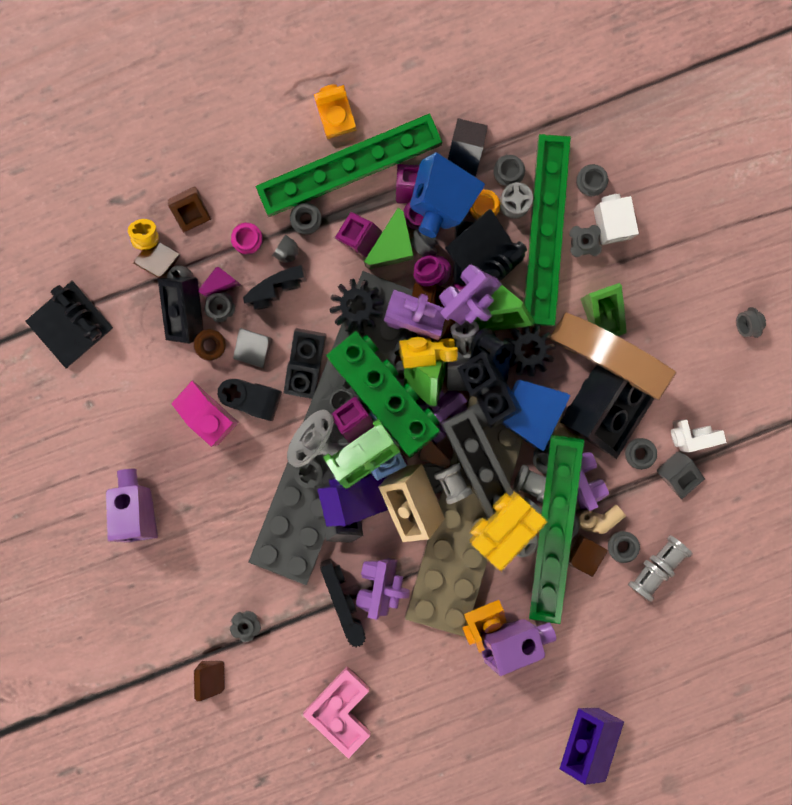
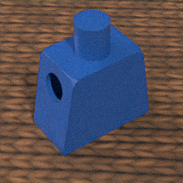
[410,152,485,238]
[501,380,571,451]

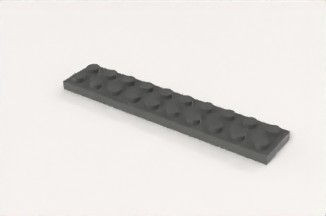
[248,271,413,585]

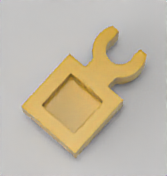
[399,337,458,368]

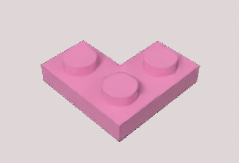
[303,667,370,759]

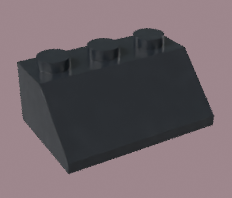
[560,364,655,459]

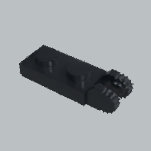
[320,558,366,648]

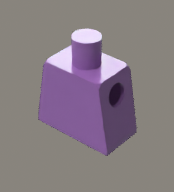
[106,469,158,543]
[480,619,556,676]

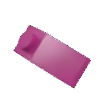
[171,381,239,447]

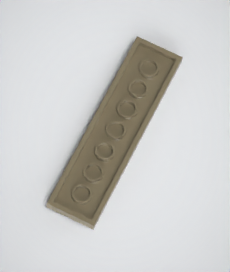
[405,389,523,637]

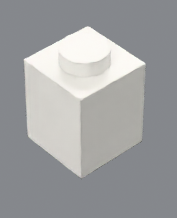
[593,194,639,245]

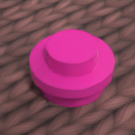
[231,223,263,255]

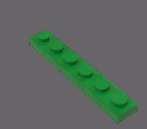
[255,113,442,217]
[524,134,571,326]
[529,435,584,624]

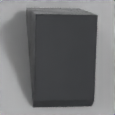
[448,118,488,177]

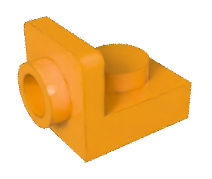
[314,84,357,139]
[462,600,507,653]

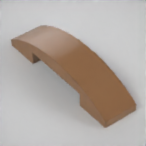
[549,312,676,401]

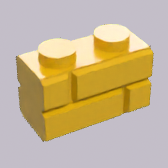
[469,491,547,572]

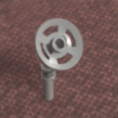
[287,410,401,467]

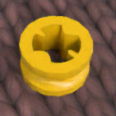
[128,219,159,250]

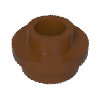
[194,329,226,361]

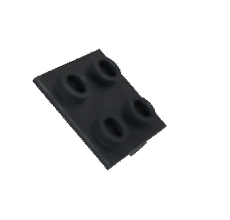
[445,209,527,282]
[25,281,113,369]

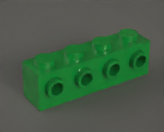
[326,331,440,458]

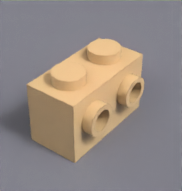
[378,464,445,542]

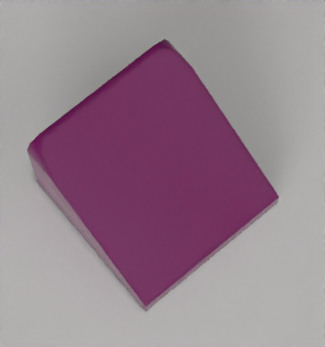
[396,164,420,204]
[335,212,382,257]
[199,267,241,297]
[331,396,374,443]

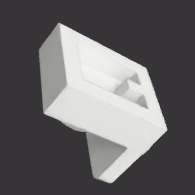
[671,420,727,452]

